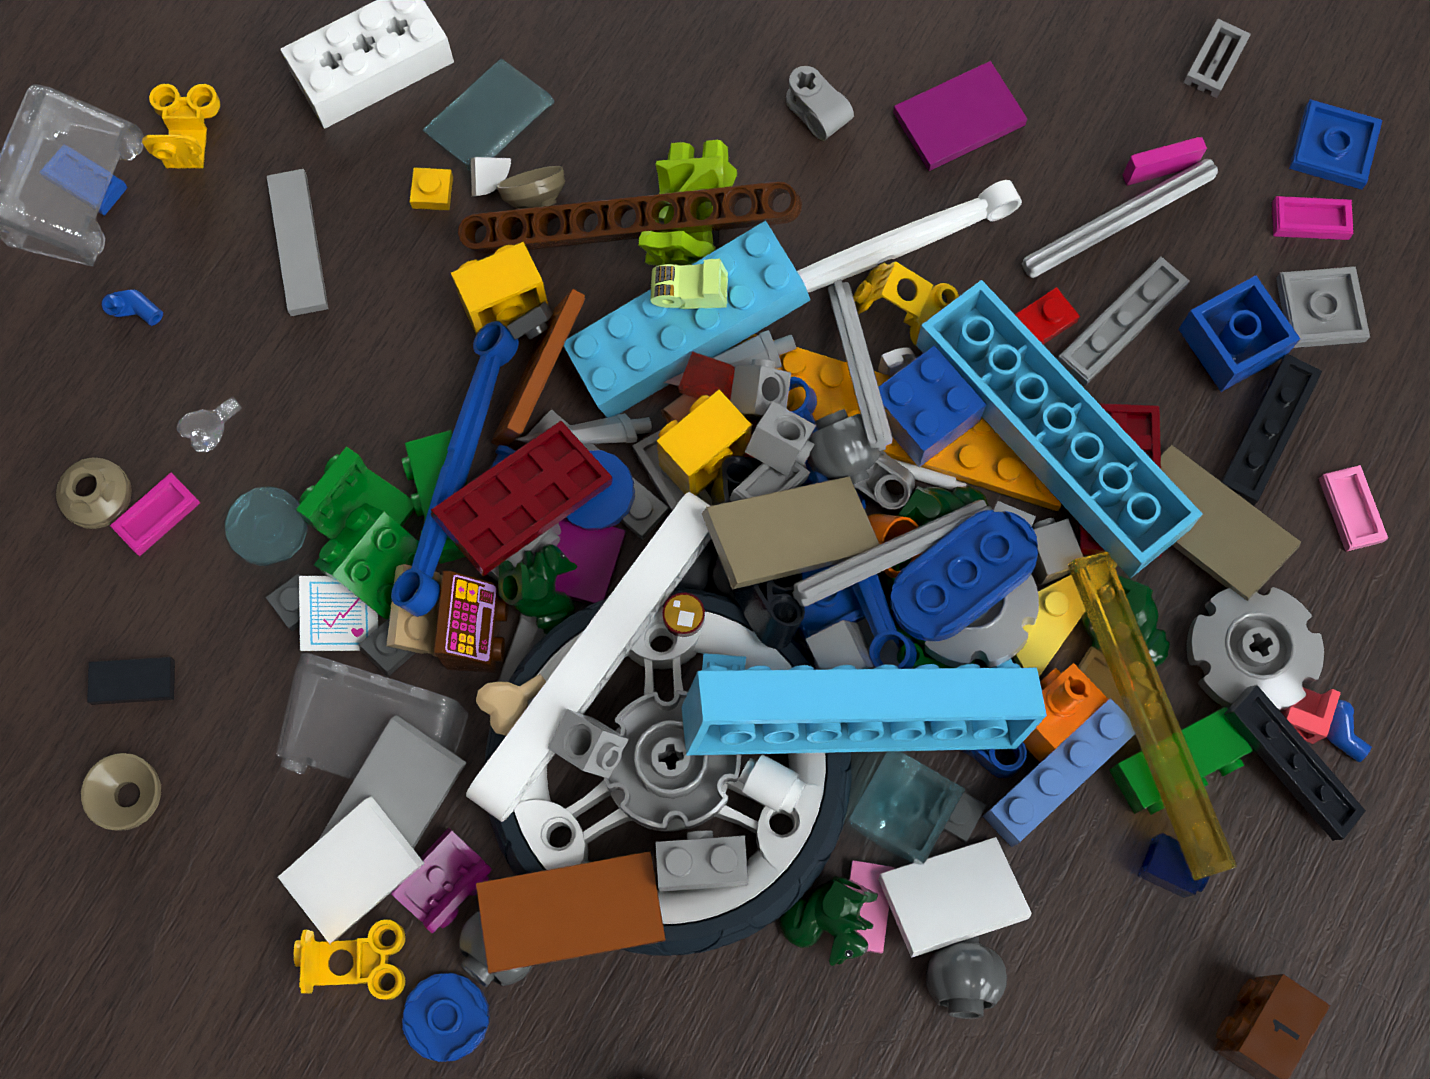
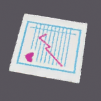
[299,576,378,651]

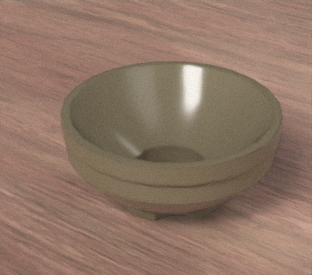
[497,166,566,209]
[56,457,132,529]
[81,753,161,831]

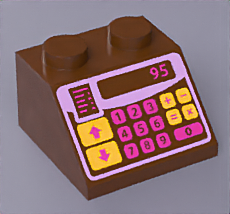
[434,571,509,673]

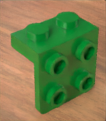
[296,446,415,540]
[314,503,419,619]

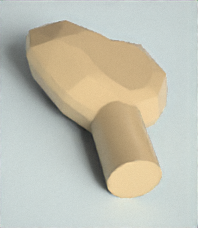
[476,674,546,736]

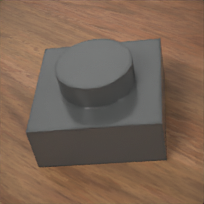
[507,301,553,340]
[265,573,301,632]
[359,618,416,677]
[928,784,986,843]

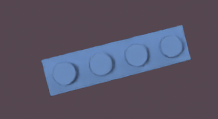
[983,698,1140,847]

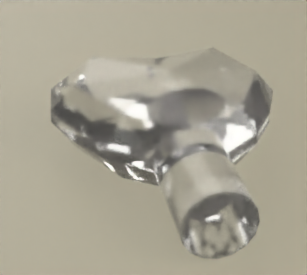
[177,397,242,452]

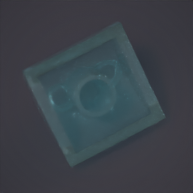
[848,751,965,865]

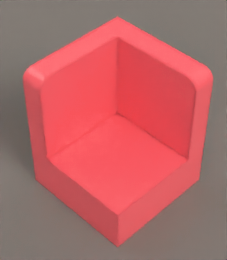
[1281,687,1340,744]

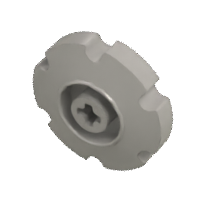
[924,575,1039,668]
[1187,587,1324,712]
[604,690,741,831]

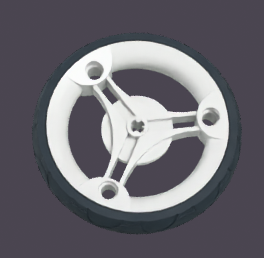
[485,588,852,956]

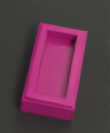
[1122,137,1207,186]
[1272,196,1354,240]
[110,472,200,556]

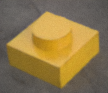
[410,168,453,210]

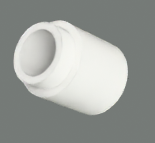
[738,754,807,814]

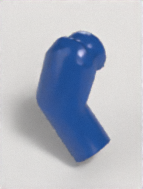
[102,290,163,326]
[1327,700,1372,763]

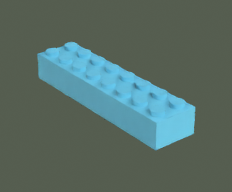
[916,280,1203,579]
[681,663,1047,756]

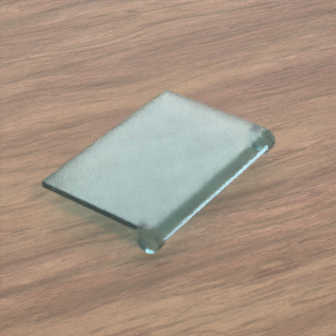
[423,58,554,172]

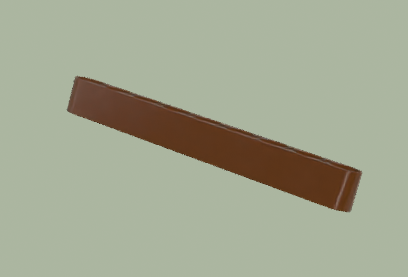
[458,181,802,254]

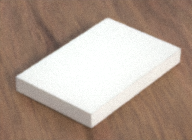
[278,796,424,944]
[878,837,1032,958]

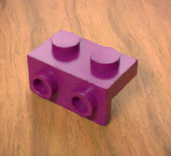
[391,828,492,933]

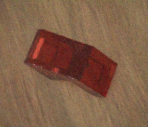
[678,351,758,428]

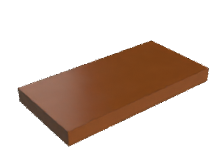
[490,289,586,446]
[476,851,666,974]

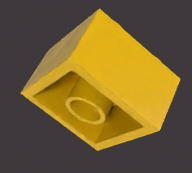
[451,242,548,335]
[656,390,752,496]

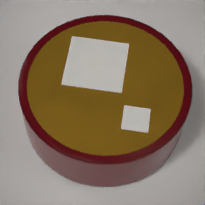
[662,593,705,637]

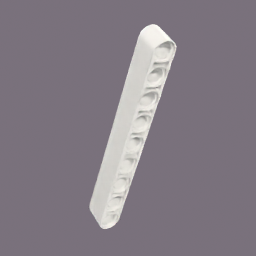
[466,492,712,822]

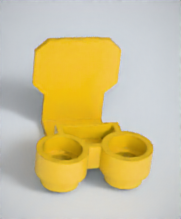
[142,84,220,168]
[853,261,959,346]
[294,920,405,1000]

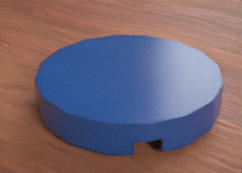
[566,450,635,531]
[402,973,490,1062]

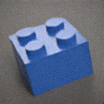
[1178,276,1301,392]
[879,345,987,467]

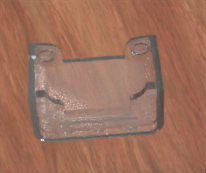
[0,84,144,267]
[275,653,469,780]

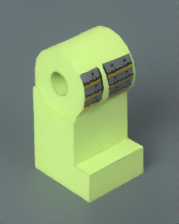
[650,259,728,309]

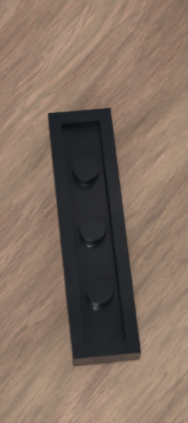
[1221,354,1322,506]
[1224,685,1366,841]

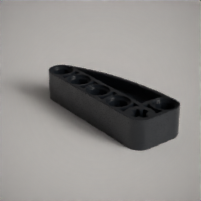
[711,456,805,649]

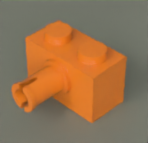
[1023,663,1109,762]

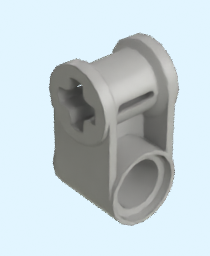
[786,66,854,141]
[854,450,915,510]

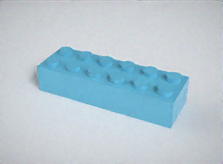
[563,220,811,418]

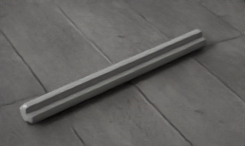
[1022,159,1218,278]
[828,279,893,451]
[792,499,992,607]

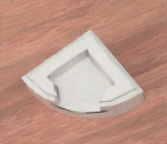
[471,157,511,196]
[878,348,917,376]

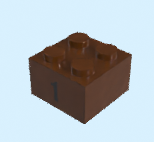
[1214,974,1331,1079]

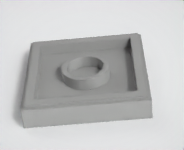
[1276,266,1370,348]

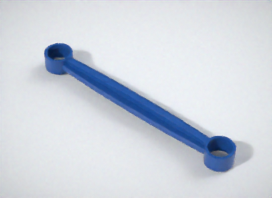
[391,321,519,617]
[789,377,917,669]

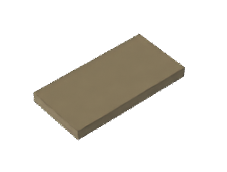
[1161,445,1301,601]
[702,476,880,590]

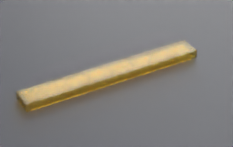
[1068,552,1237,881]

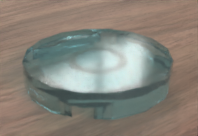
[225,486,307,566]

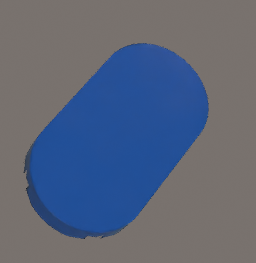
[890,510,1038,641]

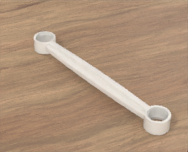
[797,180,1022,293]

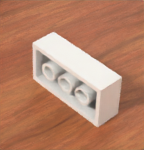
[281,0,454,129]

